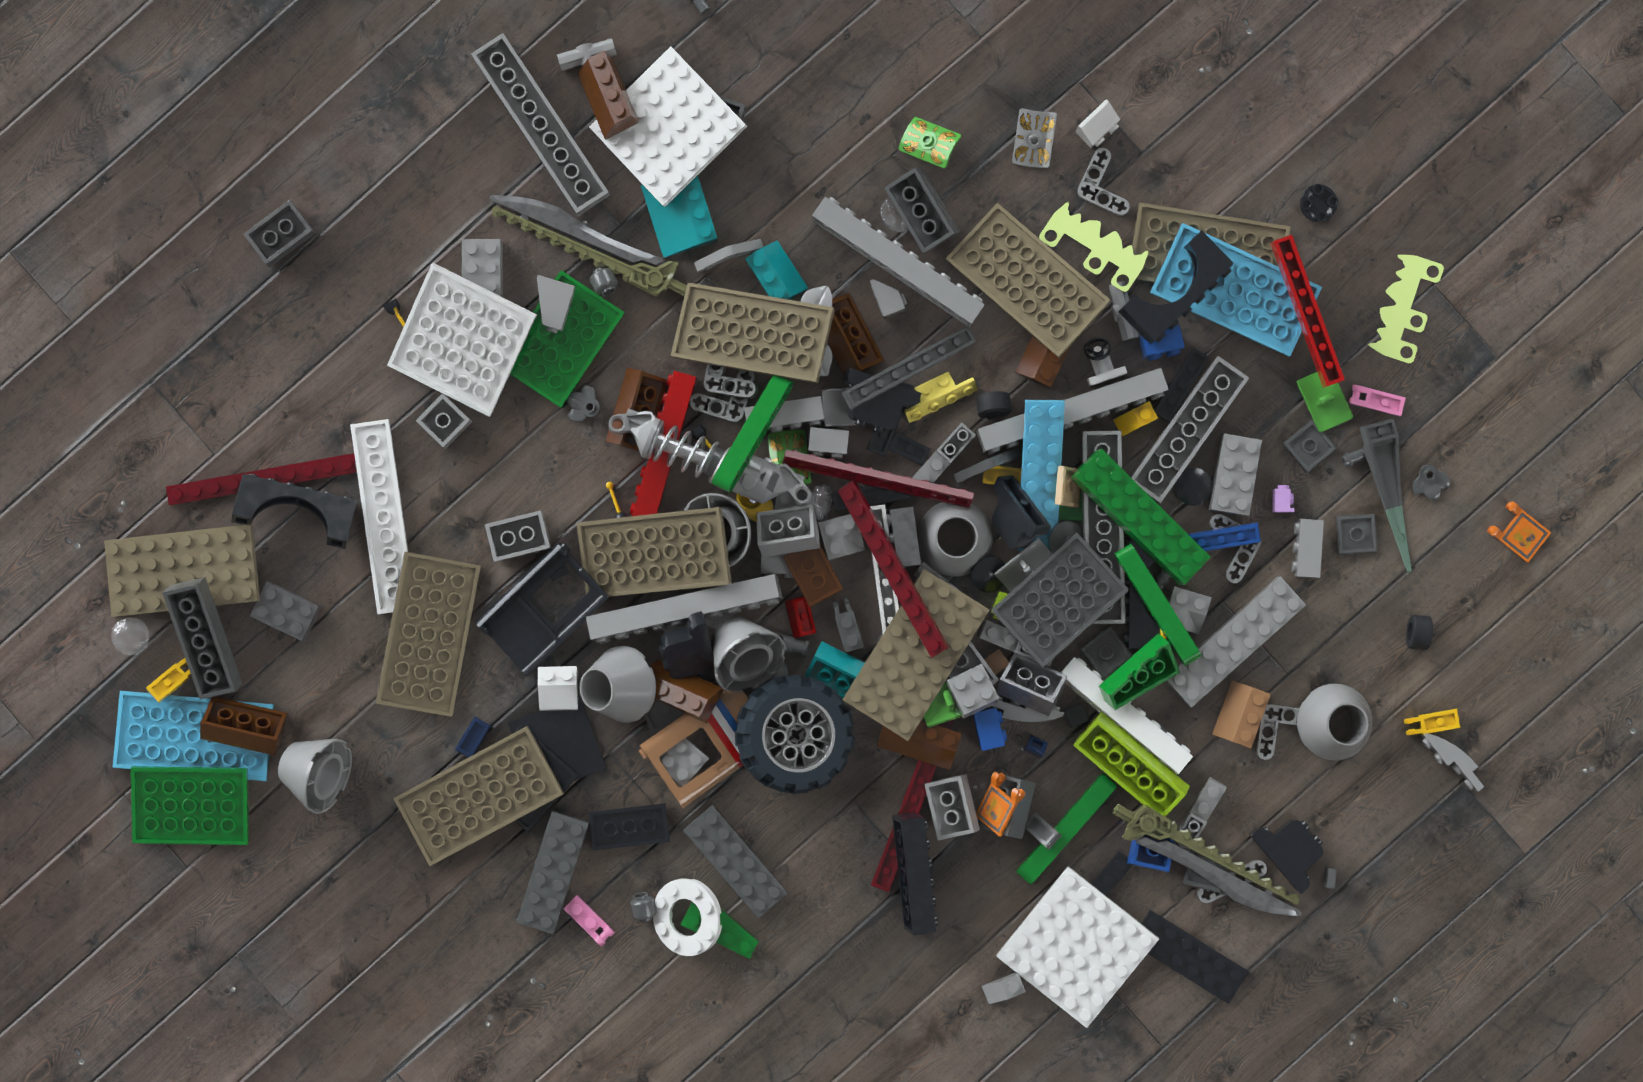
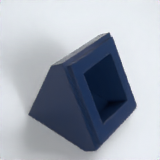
[1023,735,1048,758]

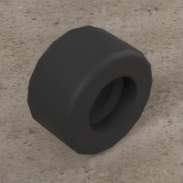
[976,391,1012,418]
[1406,615,1433,650]

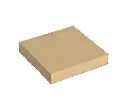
[1055,466,1081,508]

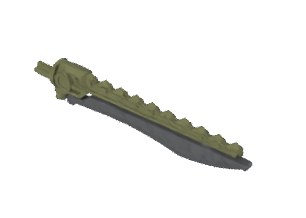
[490,195,687,297]
[1113,804,1302,916]

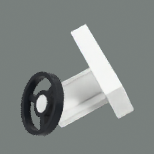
[1084,337,1127,387]

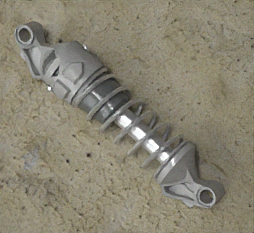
[609,408,811,506]

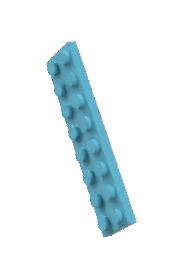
[1017,400,1065,551]

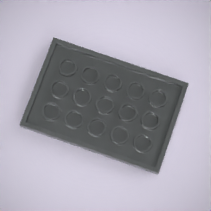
[991,533,1129,668]

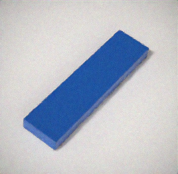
[1188,522,1261,551]

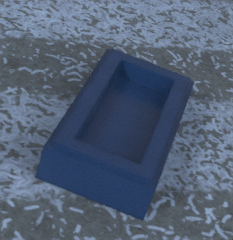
[455,716,491,758]

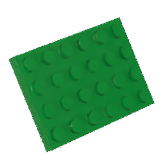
[510,270,625,408]
[131,766,249,845]

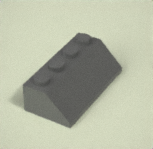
[884,167,960,253]

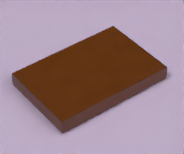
[783,546,844,607]

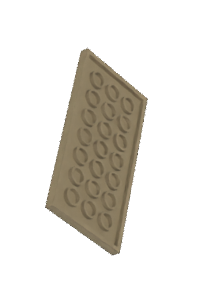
[1127,202,1291,283]
[946,203,1111,358]
[671,282,835,384]
[576,506,732,597]
[104,524,260,617]
[376,551,481,717]
[842,569,989,741]
[393,726,565,866]

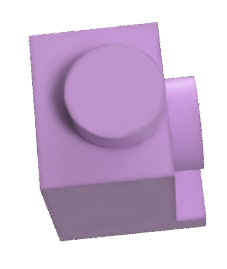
[1272,485,1294,513]

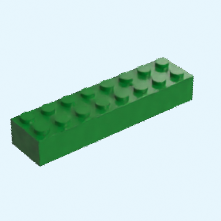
[1070,449,1210,585]

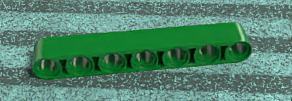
[712,375,793,493]
[1114,543,1202,667]
[1016,773,1118,885]

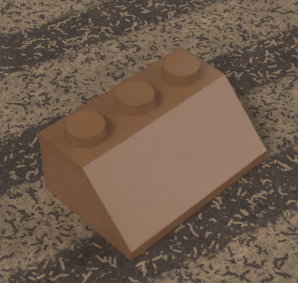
[1212,680,1271,748]

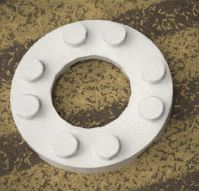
[653,878,722,956]

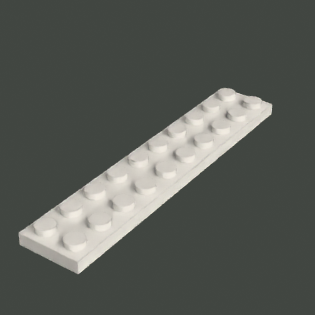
[350,419,408,614]

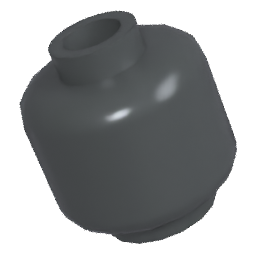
[590,267,618,297]
[630,892,657,922]

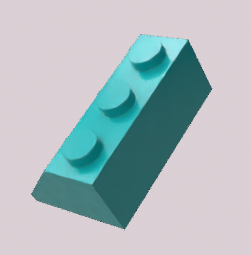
[745,240,808,300]
[804,641,865,698]

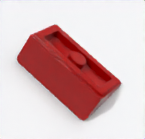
[785,597,816,638]

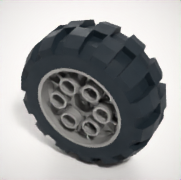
[735,675,855,794]

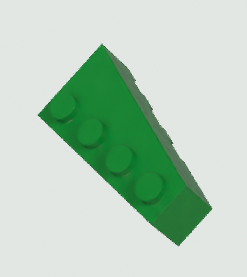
[1099,634,1180,710]
[681,902,759,959]

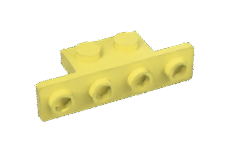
[904,372,978,423]

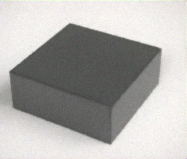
[1324,867,1337,889]

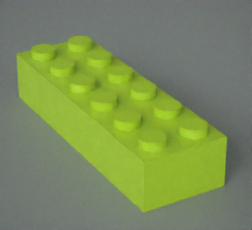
[1073,711,1190,816]

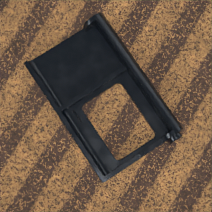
[475,542,609,677]

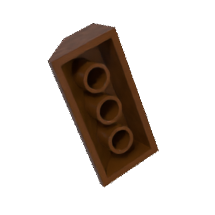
[578,50,639,140]
[827,293,884,374]
[1015,336,1071,389]
[606,368,668,451]
[649,659,723,723]
[200,696,287,756]
[877,720,962,770]

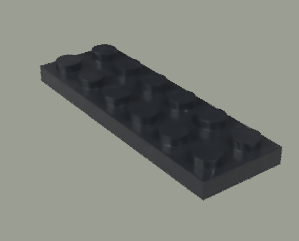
[1141,910,1249,1004]

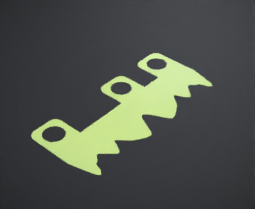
[1039,202,1148,292]
[1368,255,1444,363]

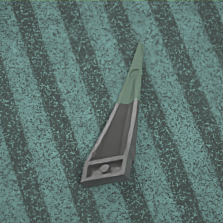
[1359,418,1412,573]

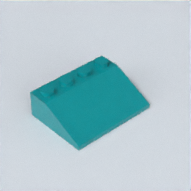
[641,175,718,258]

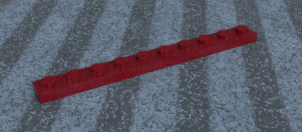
[782,450,974,508]
[166,453,357,506]
[837,480,949,658]
[871,719,955,892]

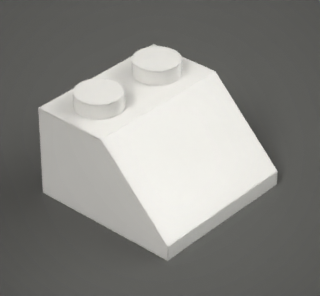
[1075,99,1120,148]
[538,666,578,711]

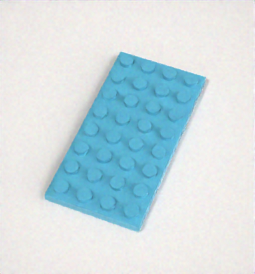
[1150,223,1322,357]
[113,691,274,781]

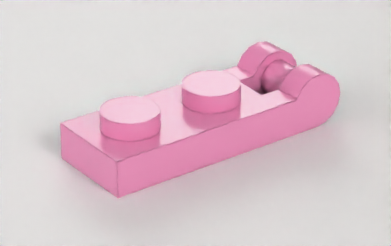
[1348,385,1406,417]
[564,895,615,947]

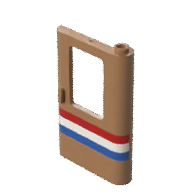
[638,689,776,809]

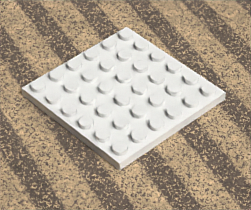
[589,47,747,207]
[387,263,537,417]
[996,866,1159,1028]

